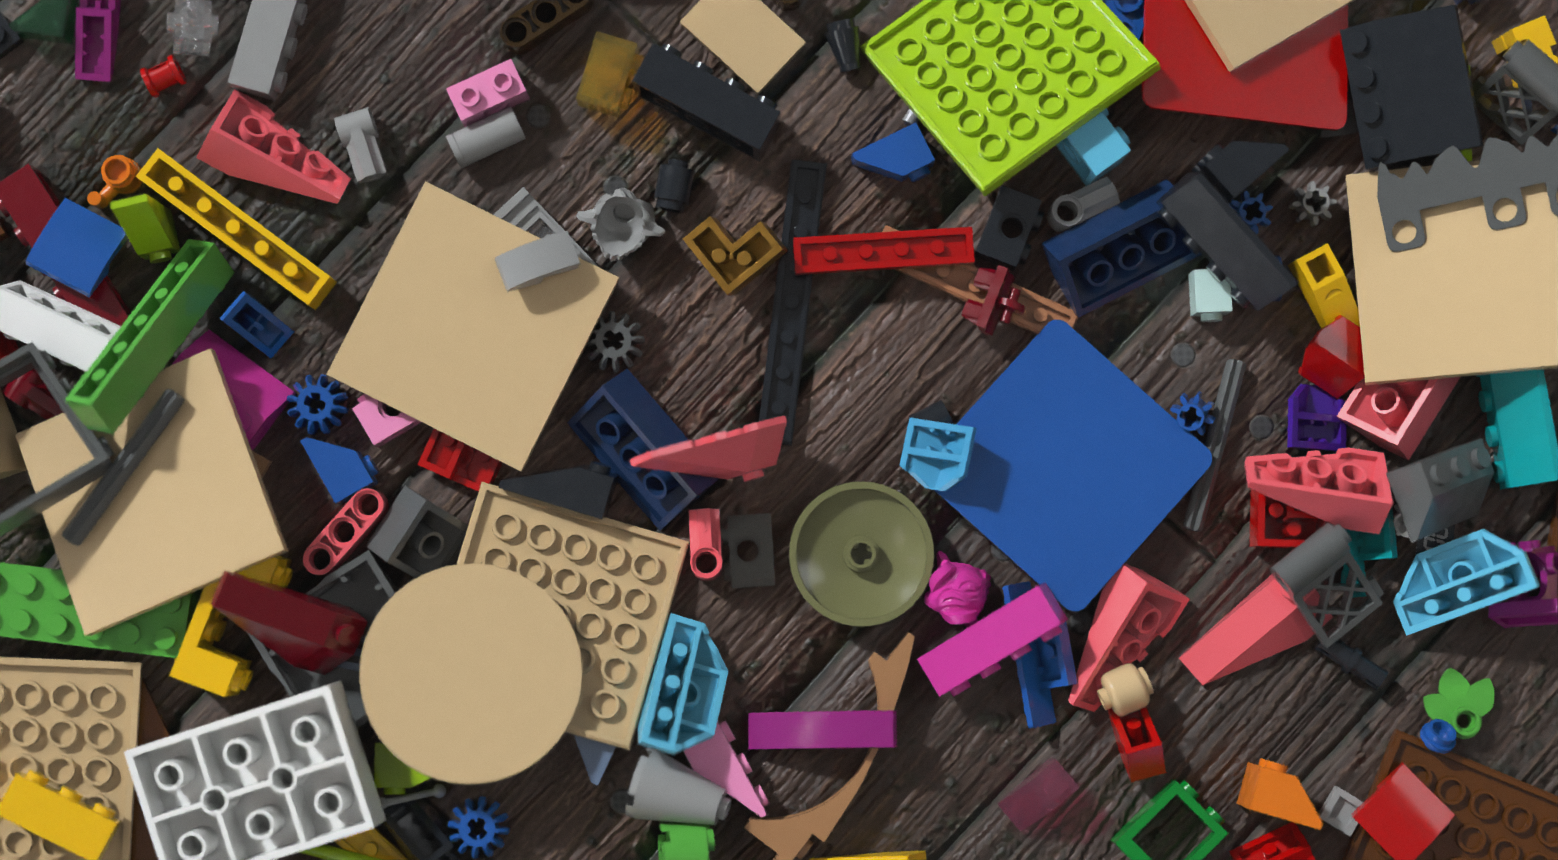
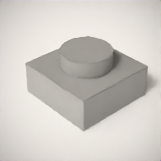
[1318,786,1364,837]

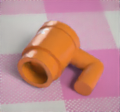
[87,155,143,209]

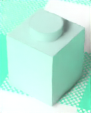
[1188,269,1232,322]

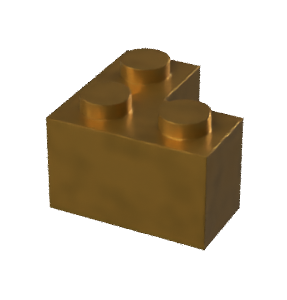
[683,216,788,296]

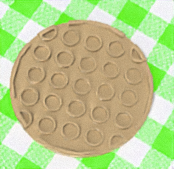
[360,563,582,785]

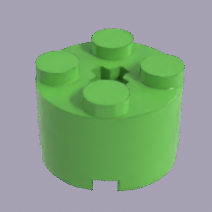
[658,822,715,860]

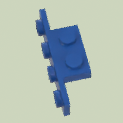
[1003,581,1078,728]

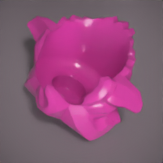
[924,551,991,628]

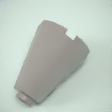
[625,747,731,825]

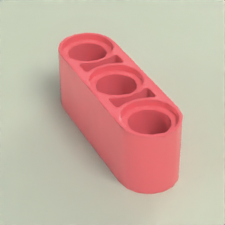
[303,488,389,576]

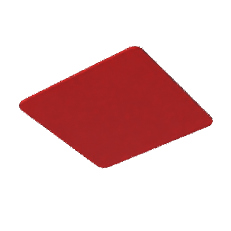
[1142,0,1348,131]

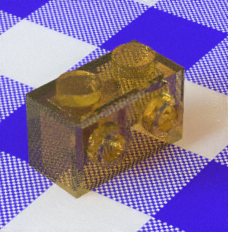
[576,31,643,118]

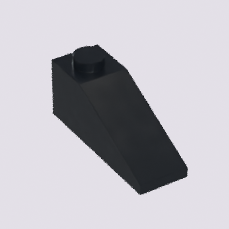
[498,461,619,519]

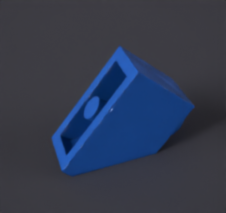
[851,122,935,182]
[300,437,379,505]

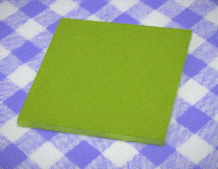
[860,0,1161,196]

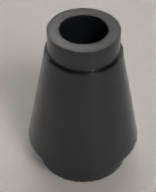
[825,18,861,72]

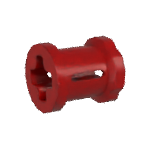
[140,54,187,98]

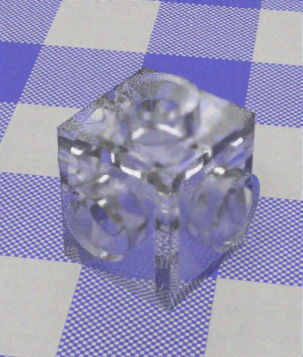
[166,0,218,56]

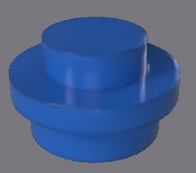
[1420,719,1457,753]

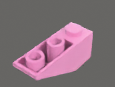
[684,720,770,817]

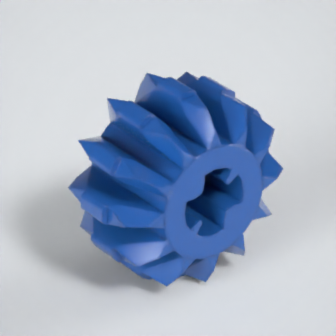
[287,374,349,435]
[448,796,510,859]

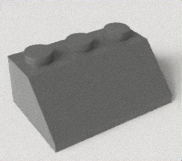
[1386,438,1494,542]

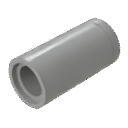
[446,106,526,169]

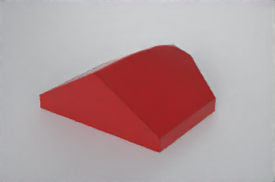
[1298,315,1365,399]

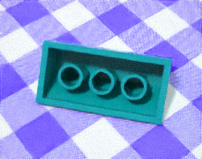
[1476,369,1558,489]

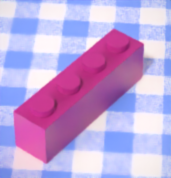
[917,582,1068,697]

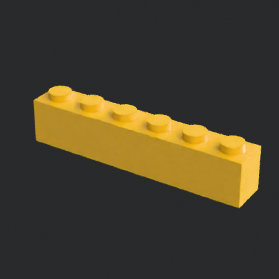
[136,148,337,310]

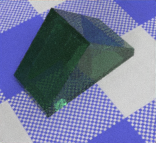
[8,0,79,44]

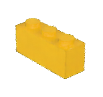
[0,769,122,860]

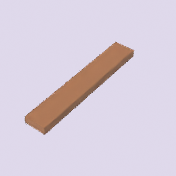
[883,225,1078,335]

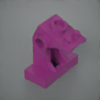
[1488,540,1558,628]

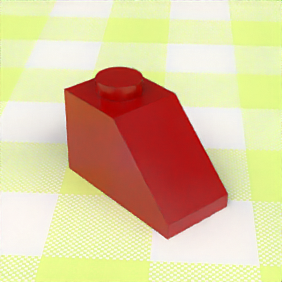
[1107,707,1166,783]

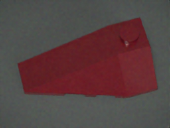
[211,570,368,675]

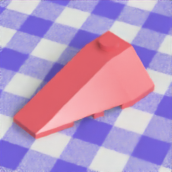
[1245,448,1393,534]
[1178,574,1333,685]

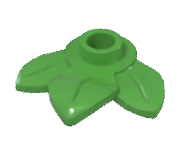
[1423,668,1494,739]

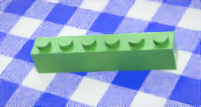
[65,239,235,434]

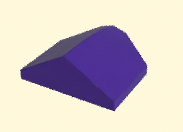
[1287,384,1347,452]

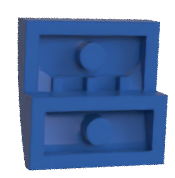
[26,198,128,298]

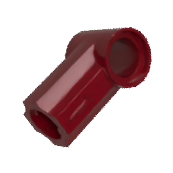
[1,369,63,420]

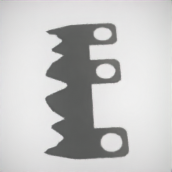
[1377,133,1558,252]

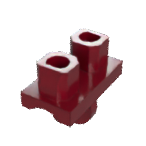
[962,265,1026,337]

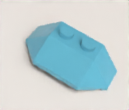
[1393,529,1540,636]
[638,613,728,755]

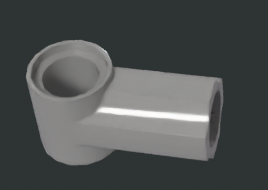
[334,107,388,184]
[1047,176,1120,232]

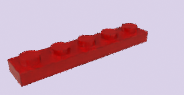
[793,227,975,275]

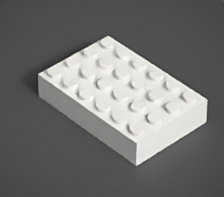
[124,680,386,860]

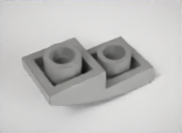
[495,231,580,292]

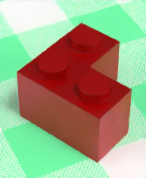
[1249,489,1331,548]

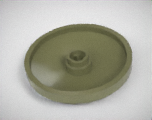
[789,481,934,626]

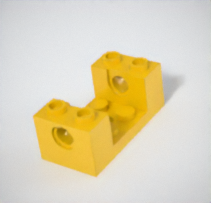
[169,555,293,697]

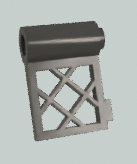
[1472,39,1558,145]
[1270,523,1384,648]

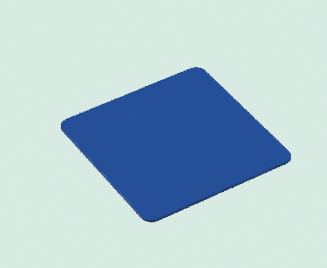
[934,320,1212,612]

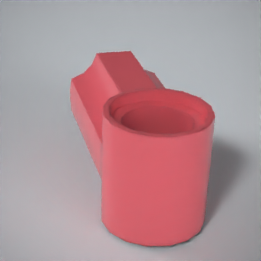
[688,508,723,581]

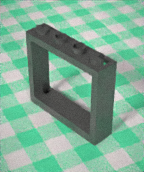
[0,342,114,537]

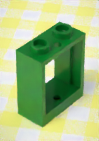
[1110,779,1228,860]

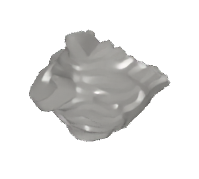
[576,188,665,262]

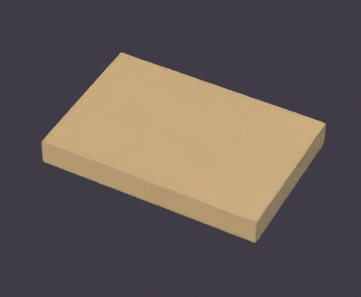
[680,0,806,96]

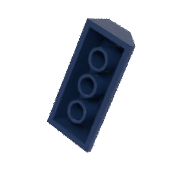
[1042,179,1202,318]
[567,369,720,531]

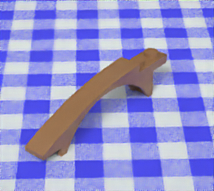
[744,632,915,860]

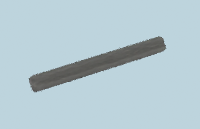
[1183,359,1246,532]
[62,389,184,545]

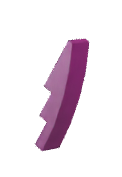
[75,0,121,82]
[748,710,897,750]

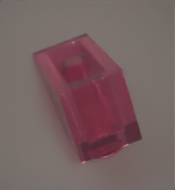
[997,757,1080,832]

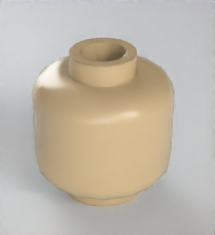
[1097,663,1154,717]

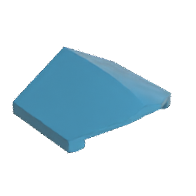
[900,418,977,492]

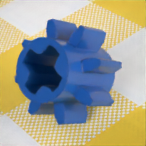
[1229,191,1273,235]
[1170,391,1216,436]

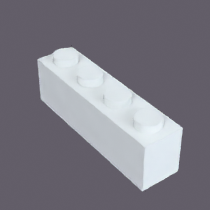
[0,280,121,371]

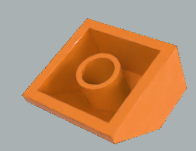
[1236,758,1323,830]

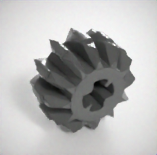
[585,311,645,373]

